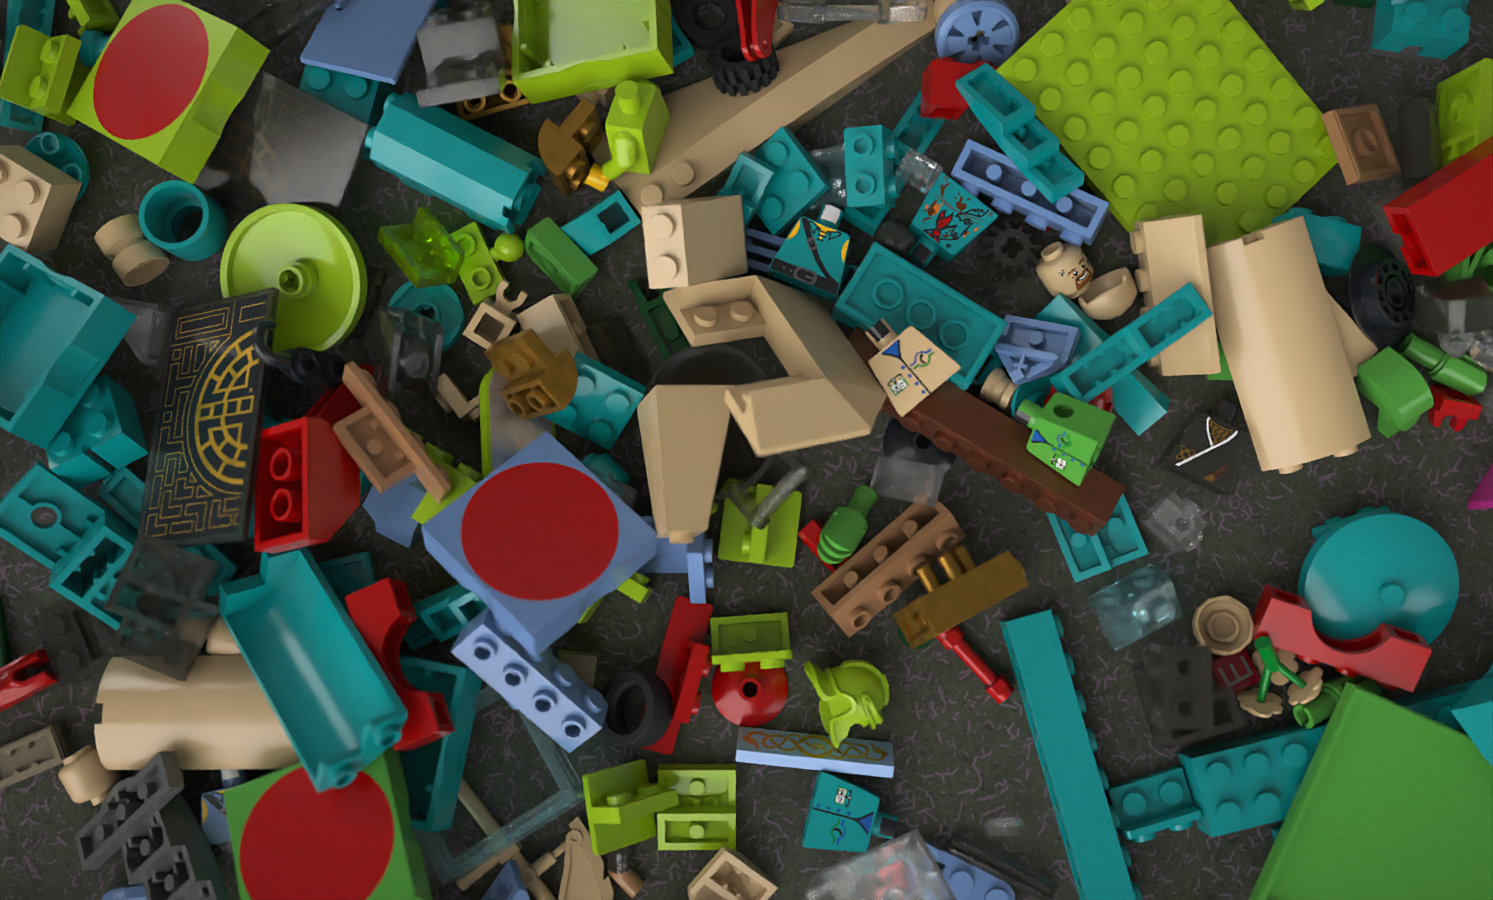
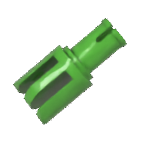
[1398,333,1487,396]
[817,485,878,564]
[1293,674,1382,729]

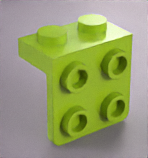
[710,612,793,672]

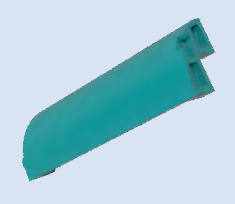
[218,546,409,793]

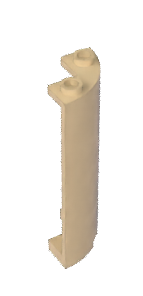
[1206,215,1371,474]
[94,655,301,770]

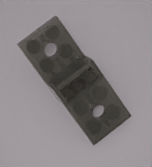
[415,0,511,108]

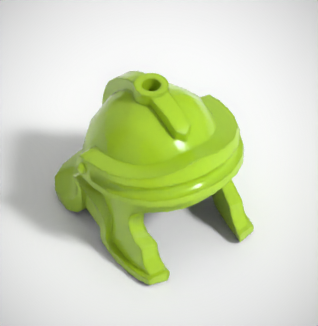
[803,660,889,748]

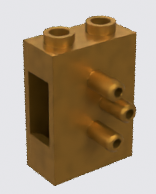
[893,545,1029,649]

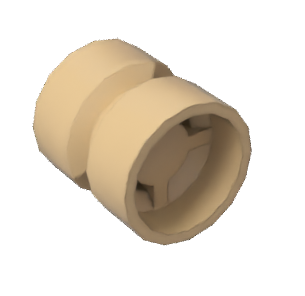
[94,214,169,287]

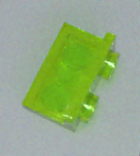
[377,206,465,289]

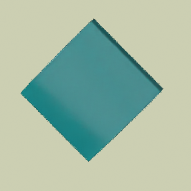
[1046,482,1149,582]

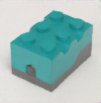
[1365,0,1471,65]

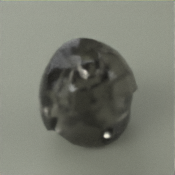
[872,218,915,258]

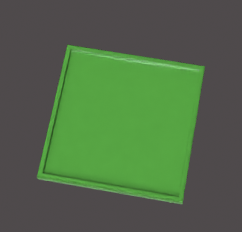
[1249,682,1493,900]

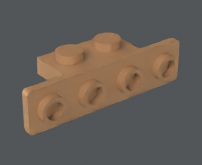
[333,361,451,504]

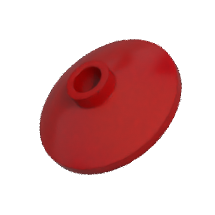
[712,662,788,727]

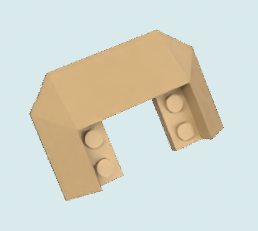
[663,275,887,456]

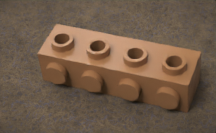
[810,491,966,638]

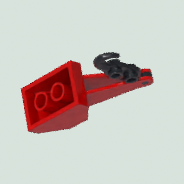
[251,319,377,553]

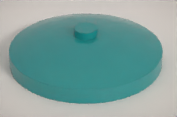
[1298,510,1459,645]

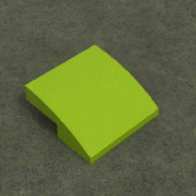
[657,764,736,850]

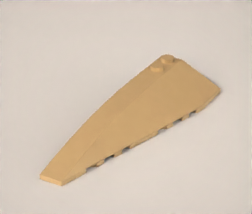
[590,0,937,225]

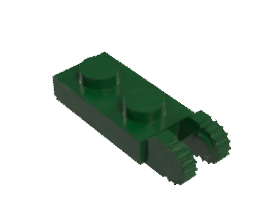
[627,279,706,376]

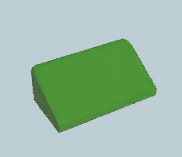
[524,217,598,302]

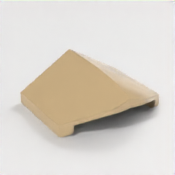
[687,846,778,900]

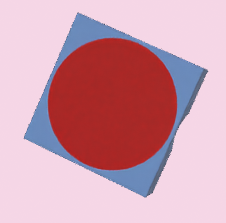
[421,431,657,658]

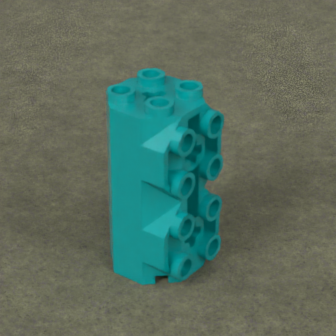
[365,91,547,235]

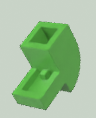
[1356,346,1434,438]

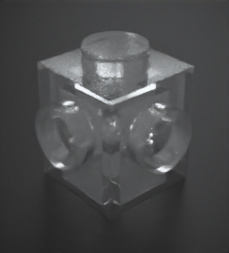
[1137,492,1208,553]

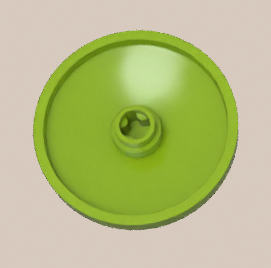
[220,203,367,352]

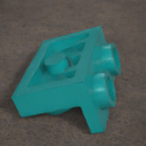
[1105,766,1203,843]

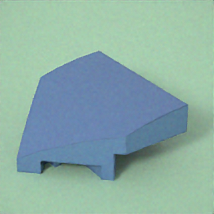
[994,314,1082,386]

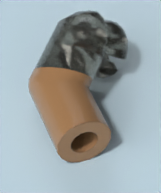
[607,844,645,898]

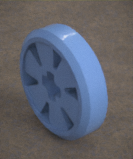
[934,0,1020,67]

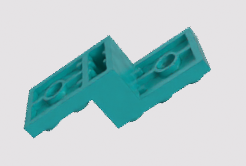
[0,460,203,652]

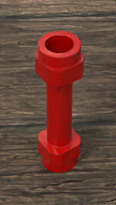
[935,626,1015,704]

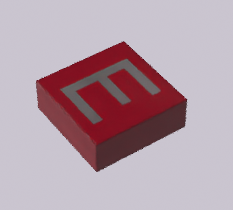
[1205,648,1261,698]

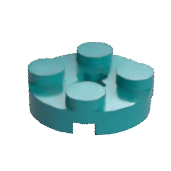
[388,279,467,356]

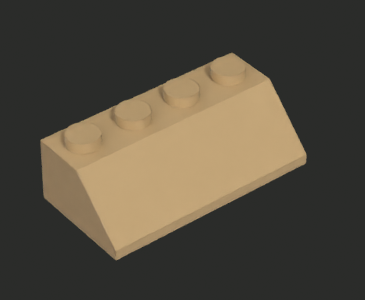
[1130,213,1221,376]

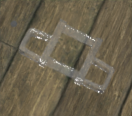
[776,0,928,25]

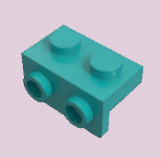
[844,125,900,209]

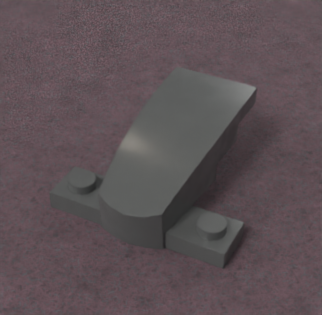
[74,751,231,900]

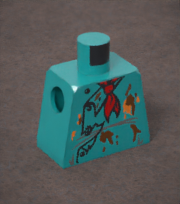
[907,171,998,269]

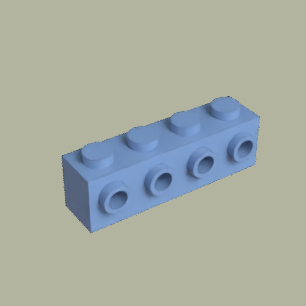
[951,139,1109,247]
[450,607,609,754]

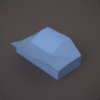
[362,474,427,549]

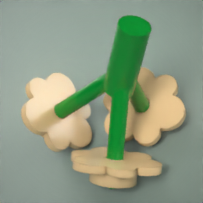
[1237,636,1323,718]

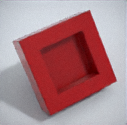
[1428,384,1483,431]

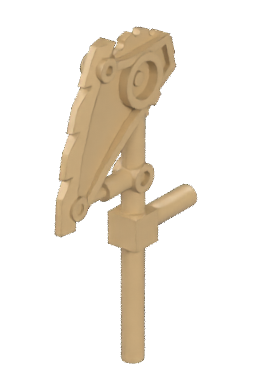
[455,777,614,900]

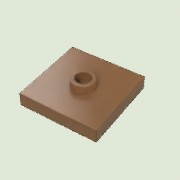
[1321,103,1401,186]

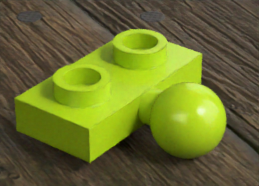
[442,221,525,307]

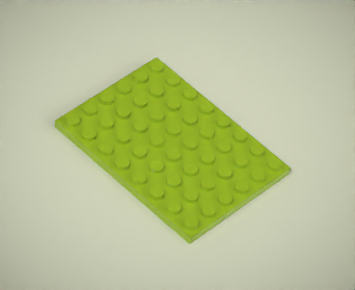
[995,0,1338,247]

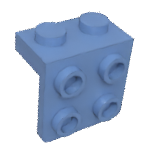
[638,516,714,603]

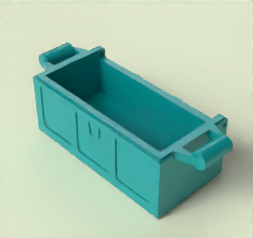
[831,242,1008,391]

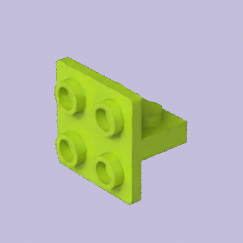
[0,25,92,126]
[718,483,802,568]
[582,759,679,855]

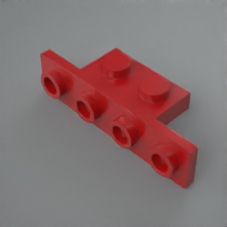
[638,596,713,755]

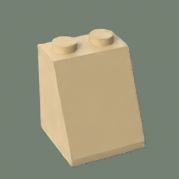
[641,194,748,289]

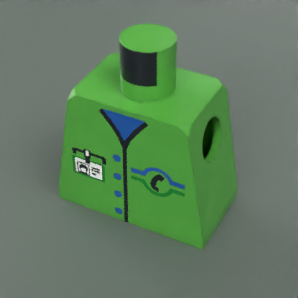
[1014,392,1116,486]

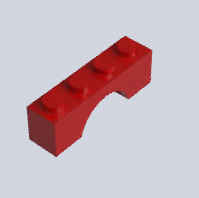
[920,57,998,120]
[345,578,455,751]
[1252,585,1432,692]

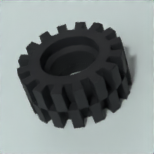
[707,30,780,97]

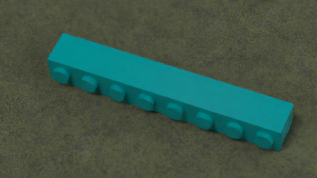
[999,609,1143,900]

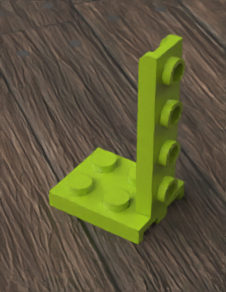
[1430,58,1493,170]

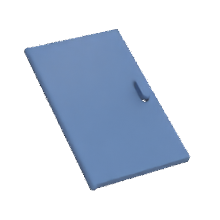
[300,0,438,85]

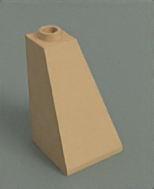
[637,385,734,544]

